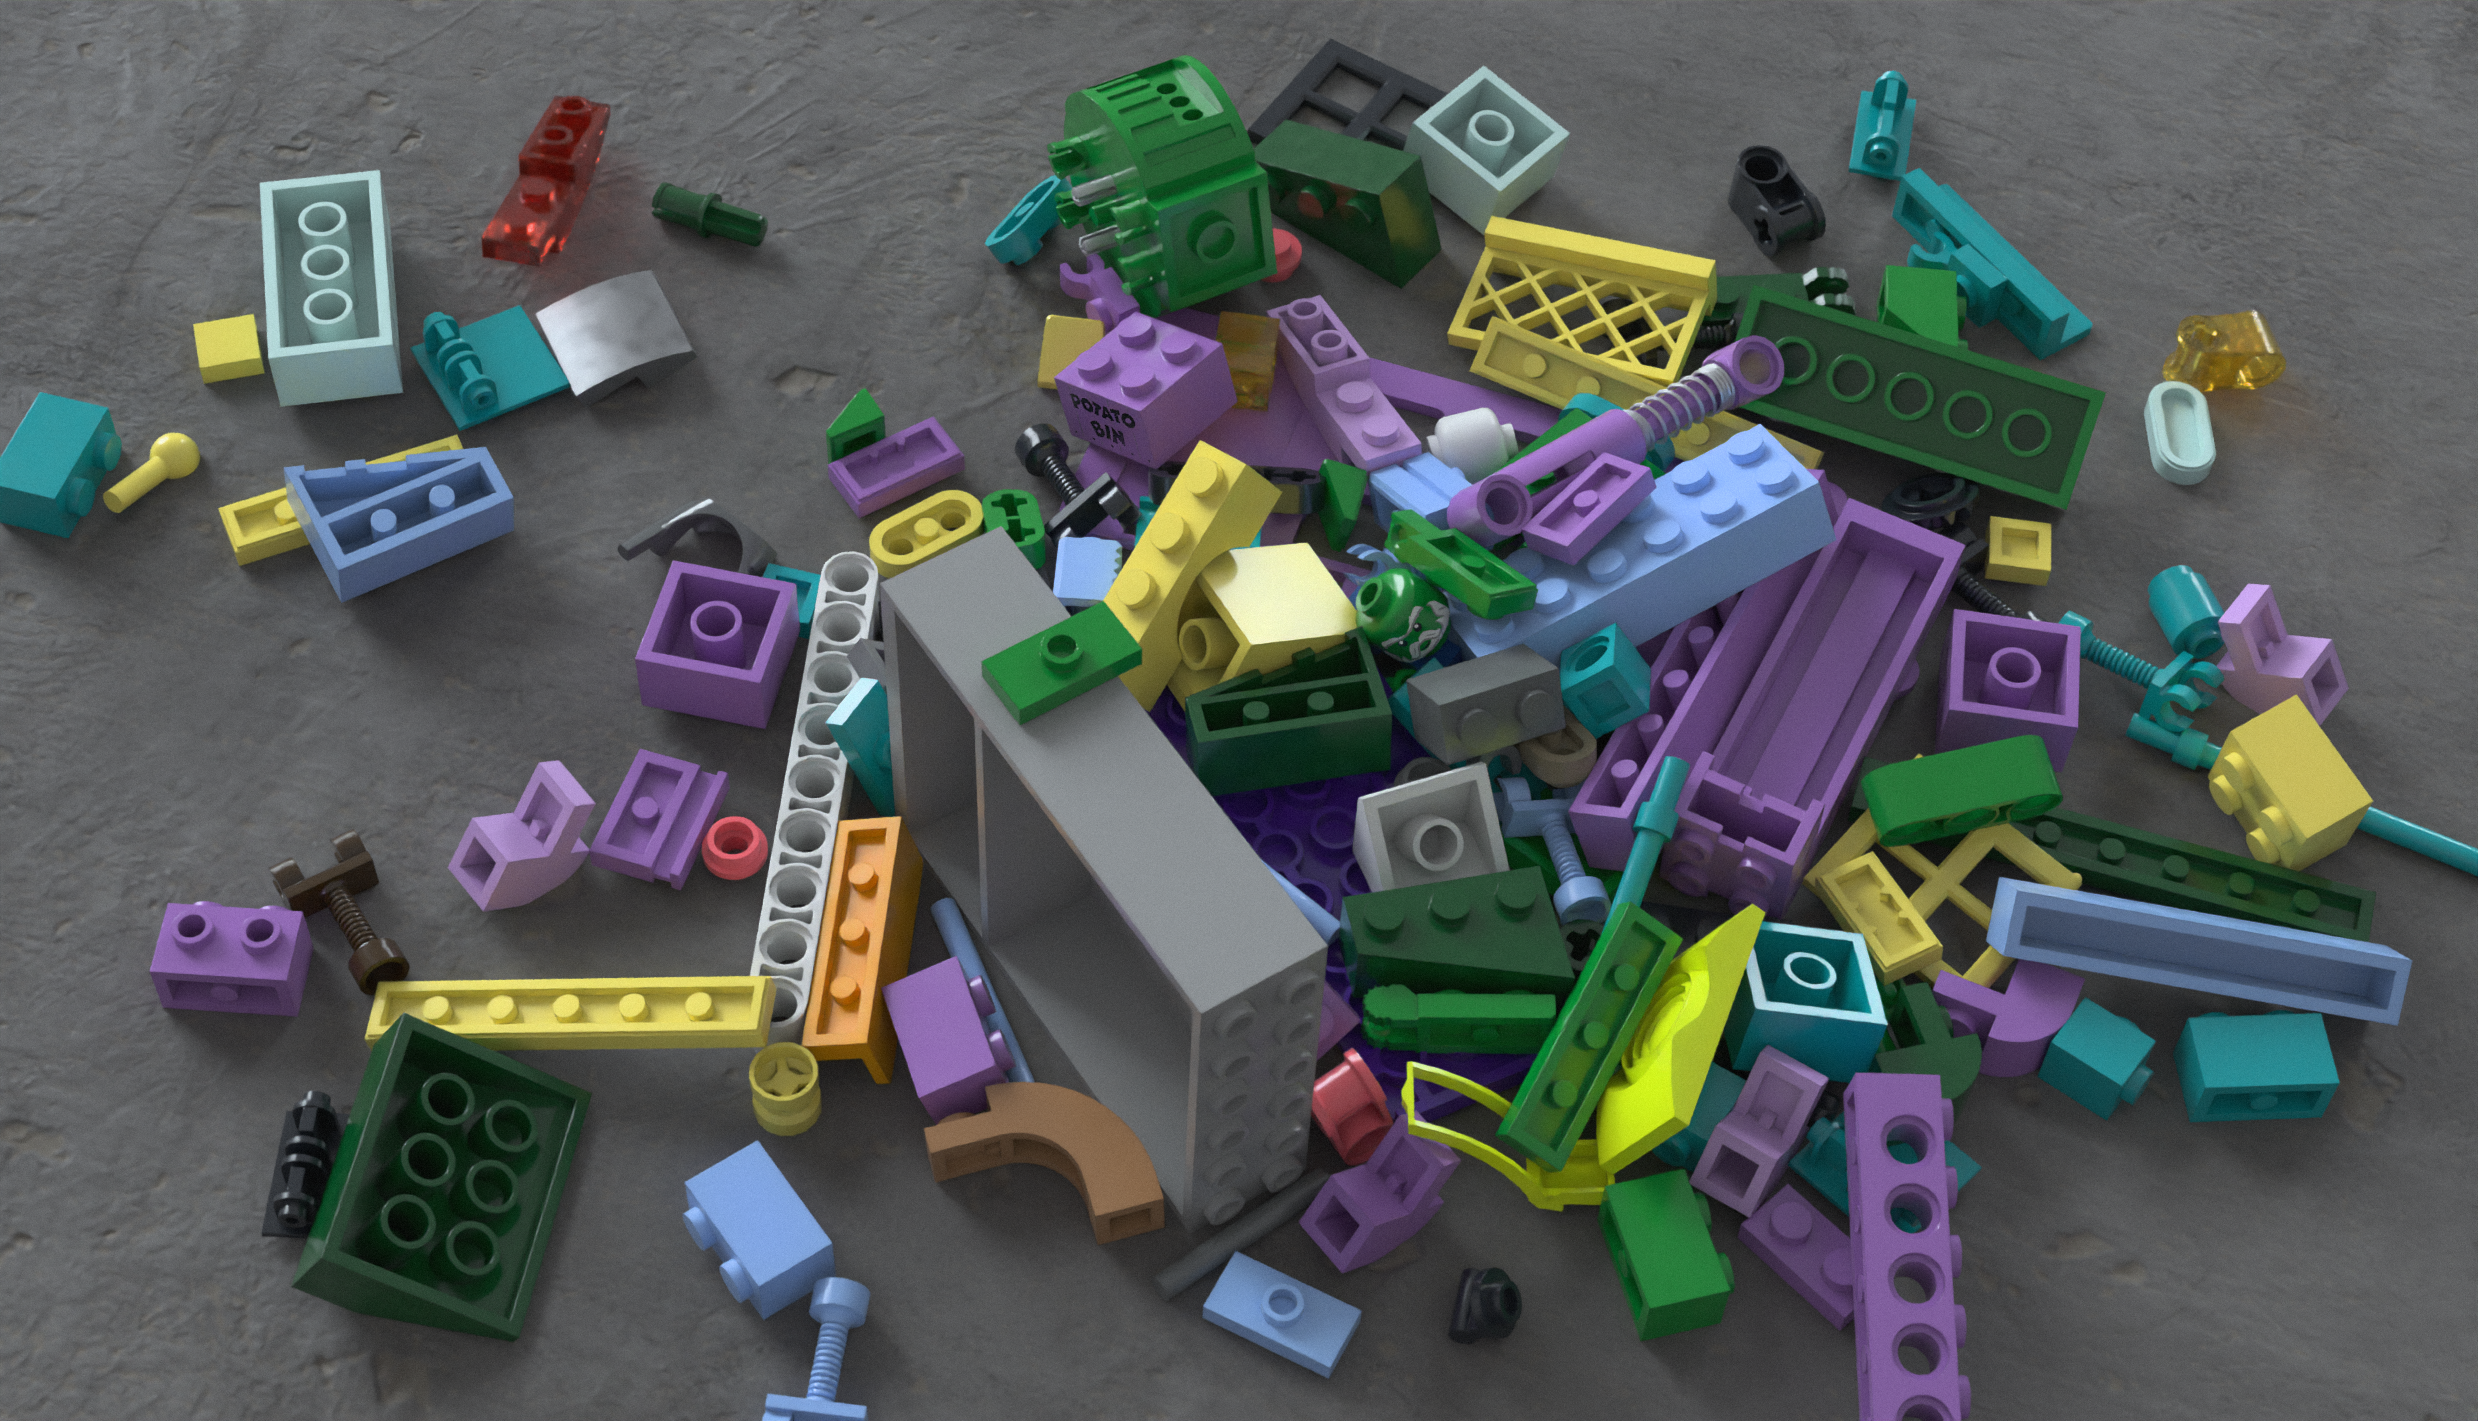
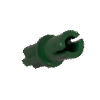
[652,182,768,247]

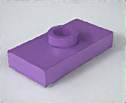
[828,416,965,518]

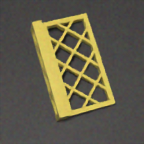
[1447,216,1717,390]

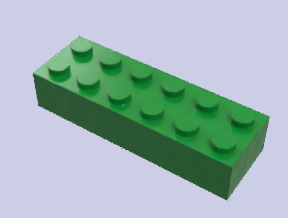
[1735,284,2106,510]

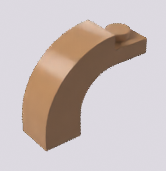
[924,1082,1165,1245]

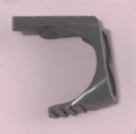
[617,497,777,577]

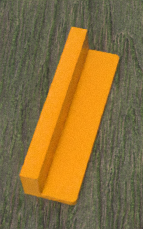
[801,816,923,1084]

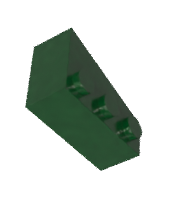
[1254,120,1442,289]
[1185,626,1392,796]
[1338,866,1575,1020]

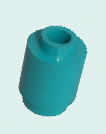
[2148,565,2225,659]

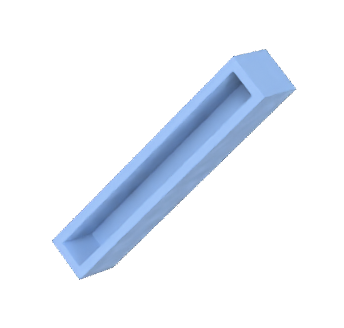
[1986,877,2412,1026]

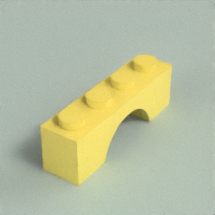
[1103,440,1282,712]

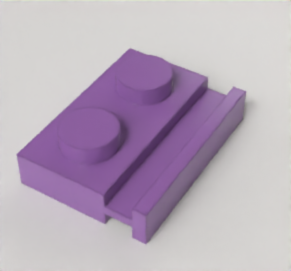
[589,749,730,890]

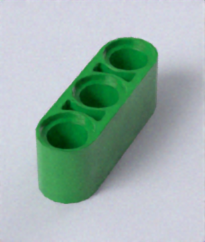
[1861,735,2063,847]

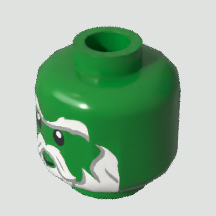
[1355,568,1451,663]

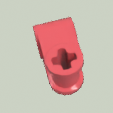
[1311,1048,1394,1166]

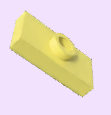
[1815,851,1943,986]

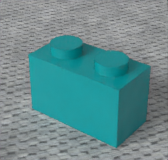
[0,392,122,538]
[2173,1010,2340,1122]

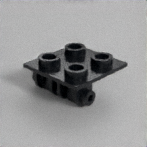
[261,1091,350,1239]

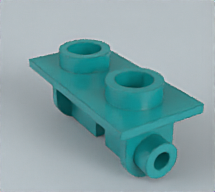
[1848,71,1916,181]

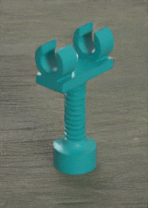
[2058,611,2225,732]

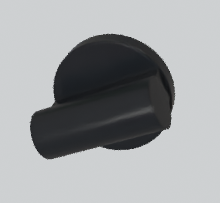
[1448,1267,1522,1344]

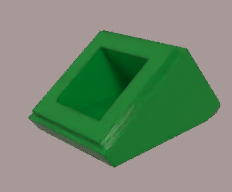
[826,388,886,464]
[1318,459,1368,552]

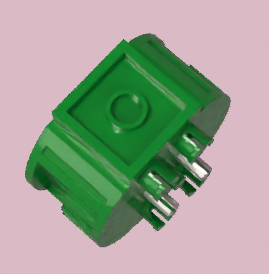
[1047,55,1277,319]

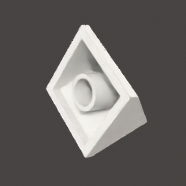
[1353,762,1509,893]

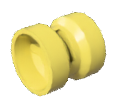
[749,1042,822,1136]

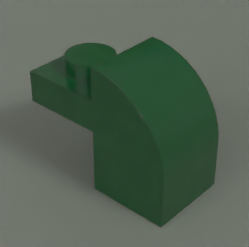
[1868,982,1982,1147]

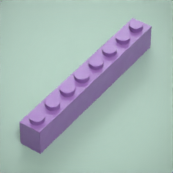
[1568,469,1839,872]

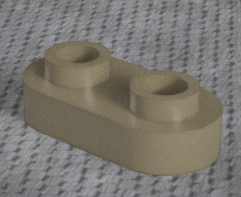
[1513,705,1597,788]

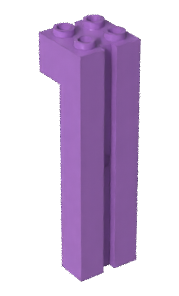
[1659,498,1965,920]

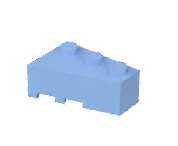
[283,447,514,603]

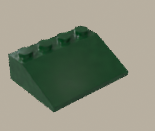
[291,1013,592,1342]

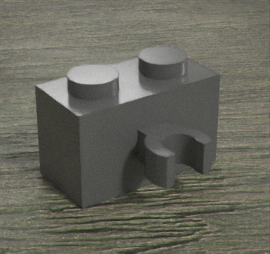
[1406,644,1566,780]

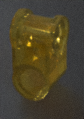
[2162,310,2287,392]

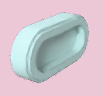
[2144,381,2216,485]

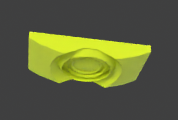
[1596,904,1766,1175]

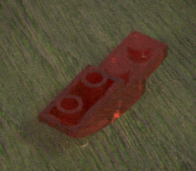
[481,95,610,267]

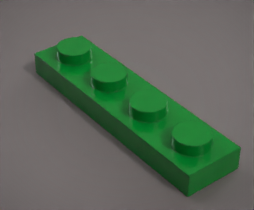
[1495,901,1683,1173]

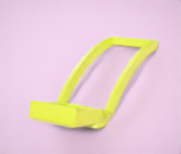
[1401,1062,1615,1211]

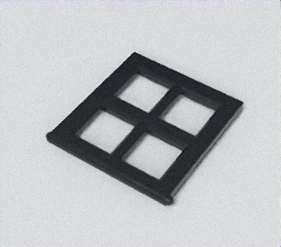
[1247,38,1448,151]

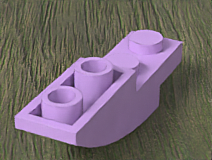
[1266,295,1422,479]

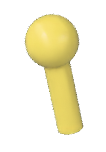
[103,433,200,513]

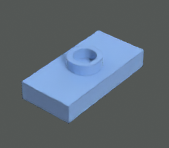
[1202,1251,1362,1379]

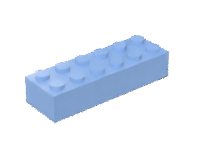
[1442,424,1836,676]

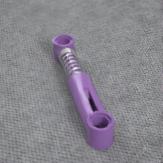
[1447,335,1784,548]

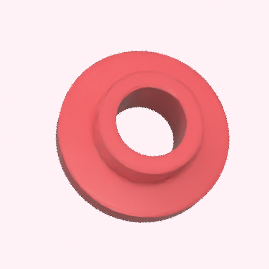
[702,816,768,880]

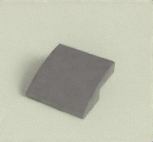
[536,270,698,408]

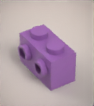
[150,901,314,1017]
[881,956,1016,1125]

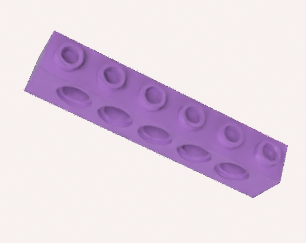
[1843,1073,1971,1421]

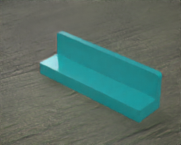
[1892,168,2093,360]

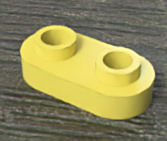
[869,490,984,579]

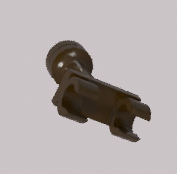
[268,829,410,995]

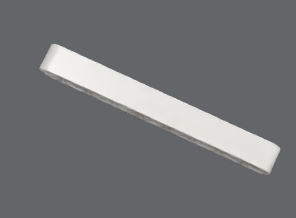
[750,551,880,1054]

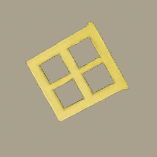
[1802,754,2082,989]

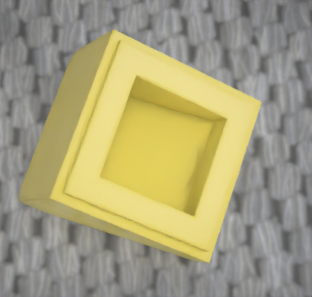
[1037,315,1105,389]

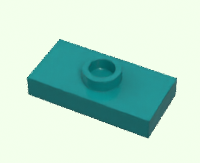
[825,678,895,817]

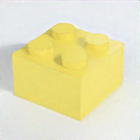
[2208,694,2373,871]

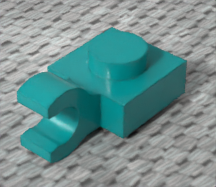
[1907,231,2008,328]

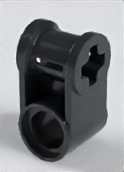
[1728,145,1826,257]

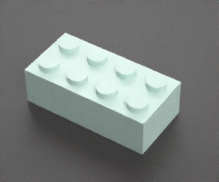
[260,170,403,407]

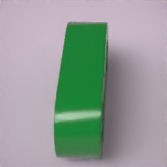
[982,489,1046,570]

